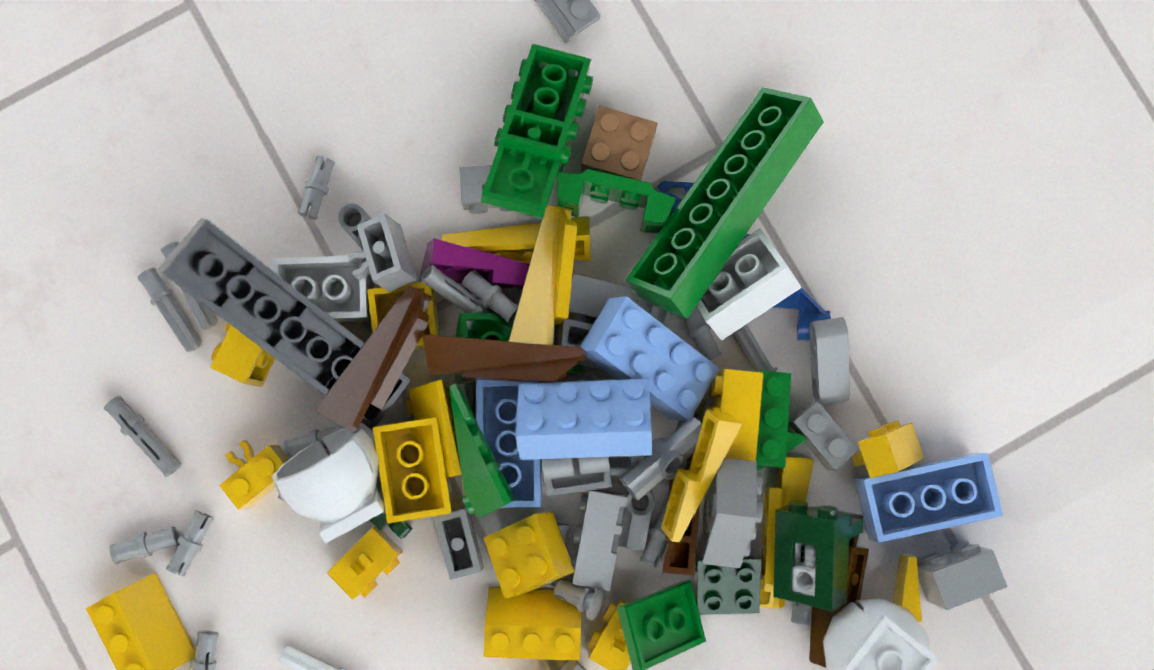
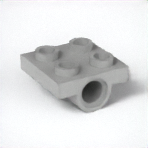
[542,457,612,496]

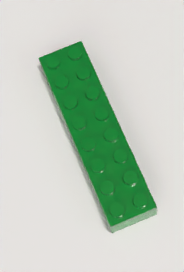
[625,87,824,319]

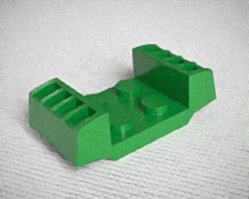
[557,169,676,233]

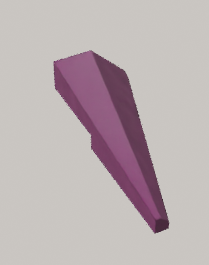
[419,238,530,289]

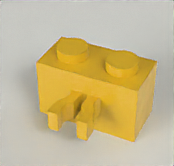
[852,420,924,478]
[219,440,289,510]
[327,526,403,600]
[586,598,631,670]

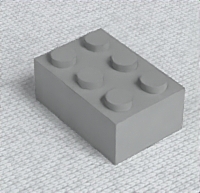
[702,458,763,568]

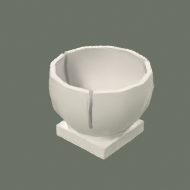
[272,426,384,544]
[823,598,940,670]

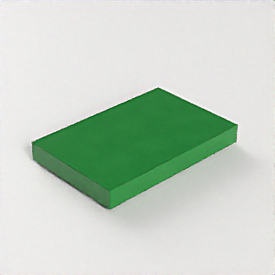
[617,580,706,670]

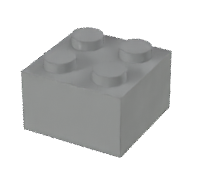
[917,542,1008,610]

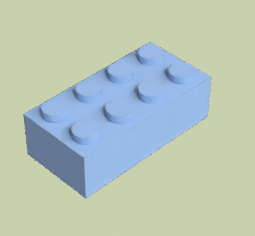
[580,296,719,421]
[516,379,652,460]
[476,380,542,508]
[855,453,1003,543]

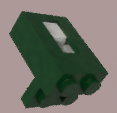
[773,500,863,611]

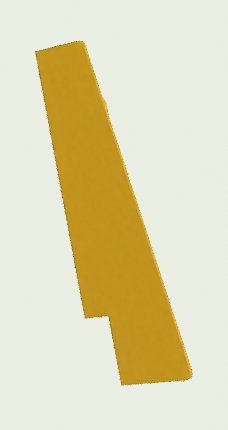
[509,205,577,345]
[441,216,591,264]
[760,457,814,609]

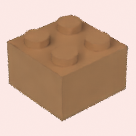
[581,105,658,181]

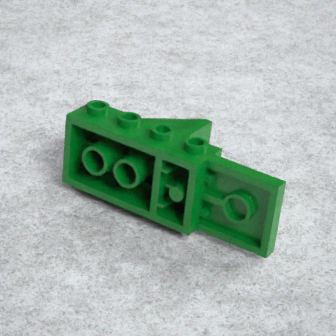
[481,44,594,219]

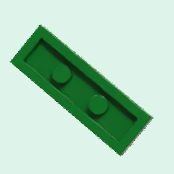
[756,370,791,469]

